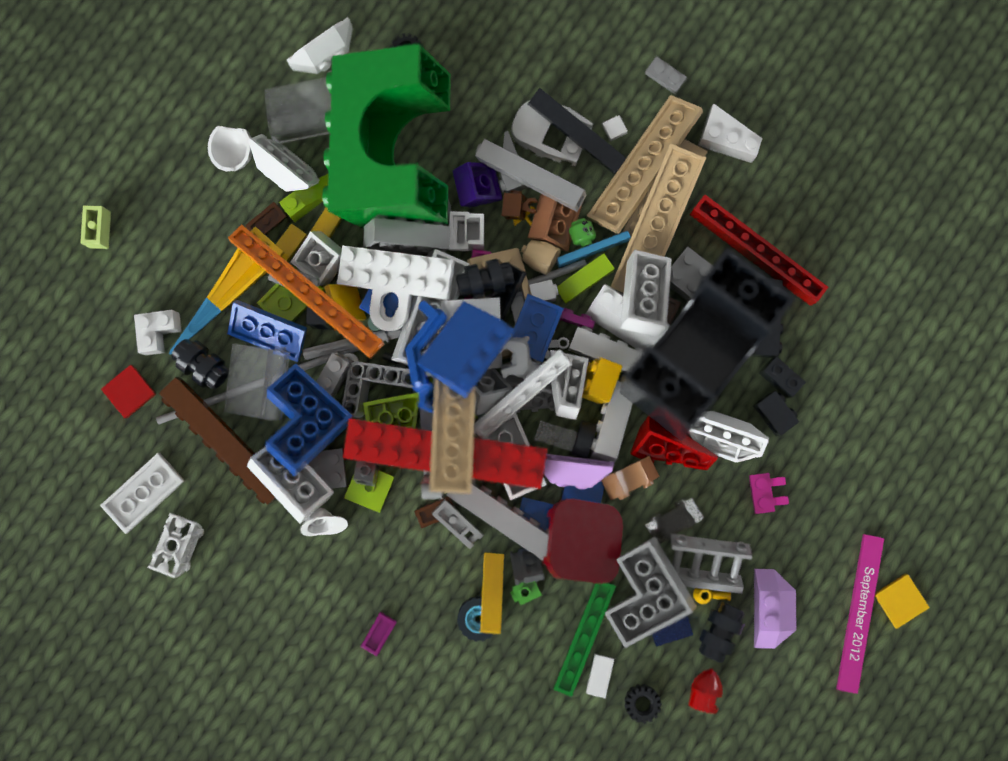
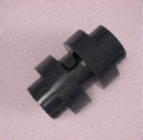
[455,258,514,299]
[172,339,229,389]
[698,602,745,663]

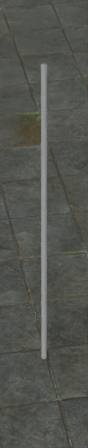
[156,259,587,424]

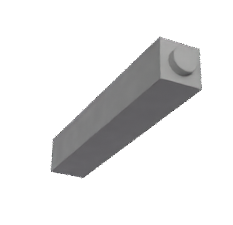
[475,139,587,212]

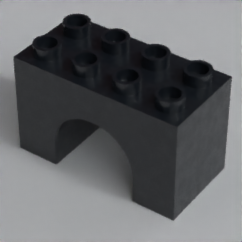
[619,248,796,441]

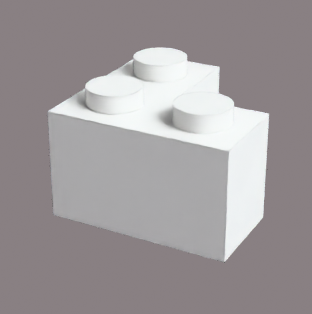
[134,310,182,355]

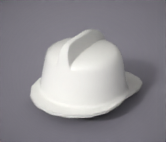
[300,508,348,536]

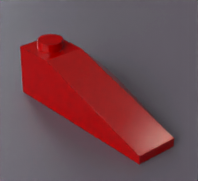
[630,416,718,470]

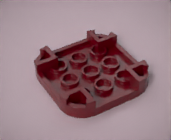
[543,499,623,584]

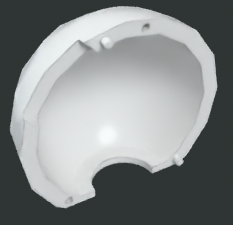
[208,126,252,171]

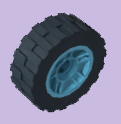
[457,596,493,642]

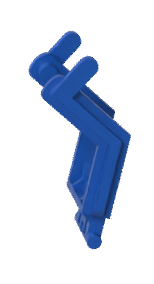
[405,301,447,414]

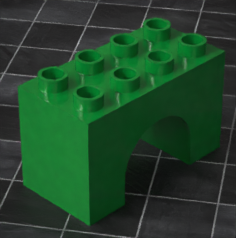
[322,44,451,229]

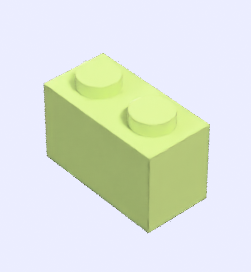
[81,206,111,249]

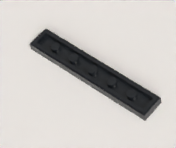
[528,88,626,175]

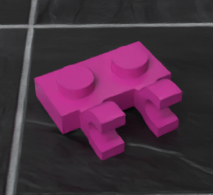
[749,473,789,514]

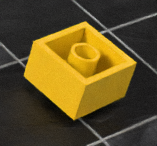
[582,357,622,404]

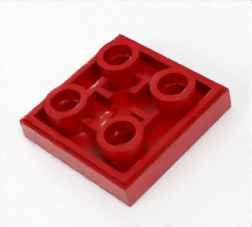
[101,365,156,419]

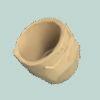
[521,240,561,275]

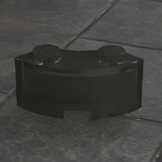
[645,497,704,544]

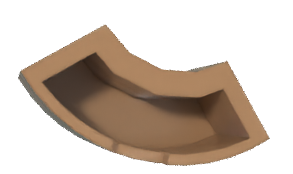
[601,456,660,500]

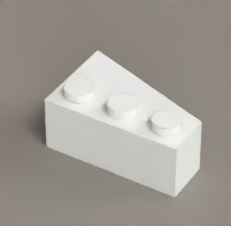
[698,104,762,163]
[548,350,589,420]

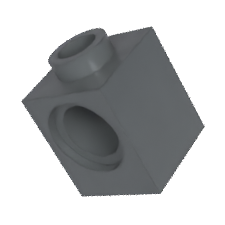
[353,460,379,487]

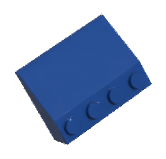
[417,301,514,399]

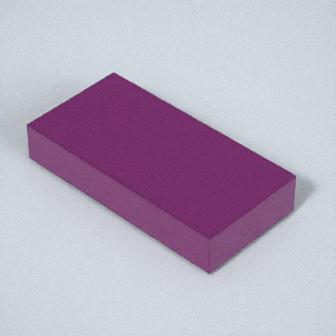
[360,612,397,657]

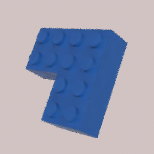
[266,363,353,477]

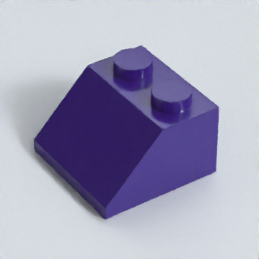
[452,162,503,207]

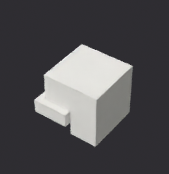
[449,211,485,251]

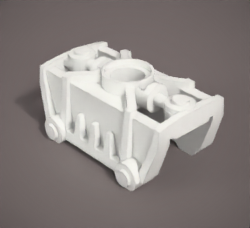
[148,513,204,578]

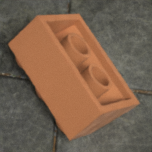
[528,194,582,252]

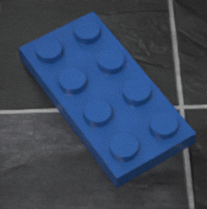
[227,299,307,362]

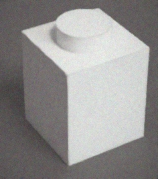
[529,279,559,302]

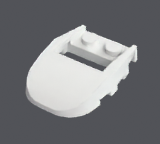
[512,101,593,166]

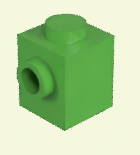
[510,581,542,605]

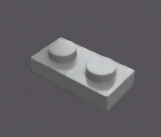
[645,56,687,94]

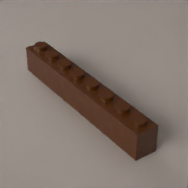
[159,377,276,505]

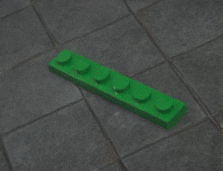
[553,583,616,697]

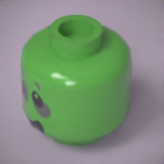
[569,218,596,248]

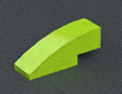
[557,254,615,304]

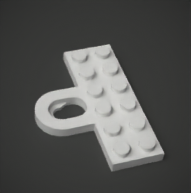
[337,245,455,331]

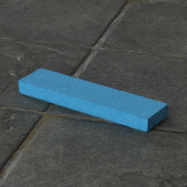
[556,231,631,268]

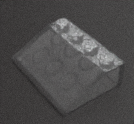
[265,77,331,143]

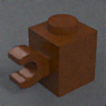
[501,190,538,220]

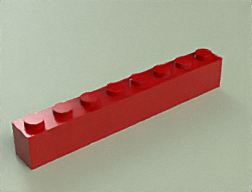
[690,195,829,306]

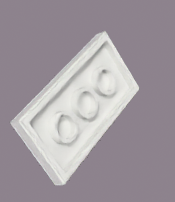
[100,453,185,534]

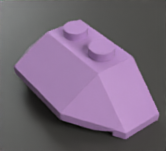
[544,454,614,489]
[754,569,796,648]

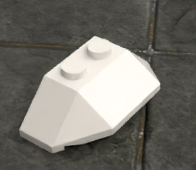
[287,17,353,74]
[249,134,320,192]
[689,411,769,462]

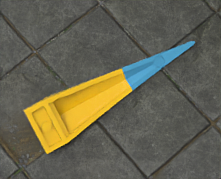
[169,227,285,354]

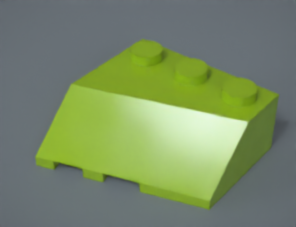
[363,393,420,429]

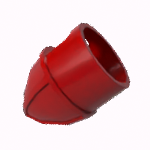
[688,668,723,714]

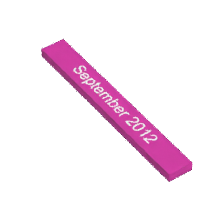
[836,534,884,694]

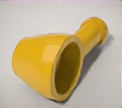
[693,588,731,604]

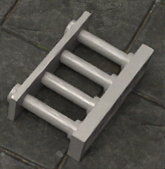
[670,534,752,594]

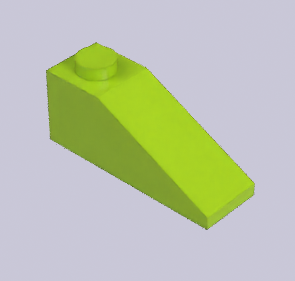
[279,174,329,222]

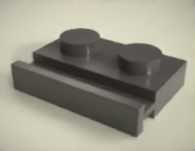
[510,549,544,585]

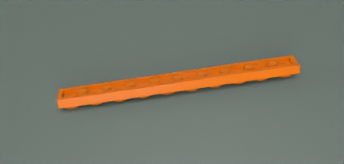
[228,225,384,358]

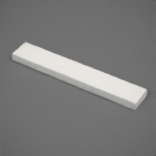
[474,350,572,439]

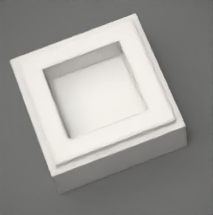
[602,115,628,141]

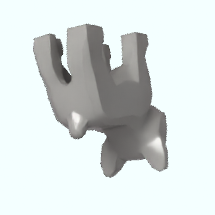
[501,336,542,380]

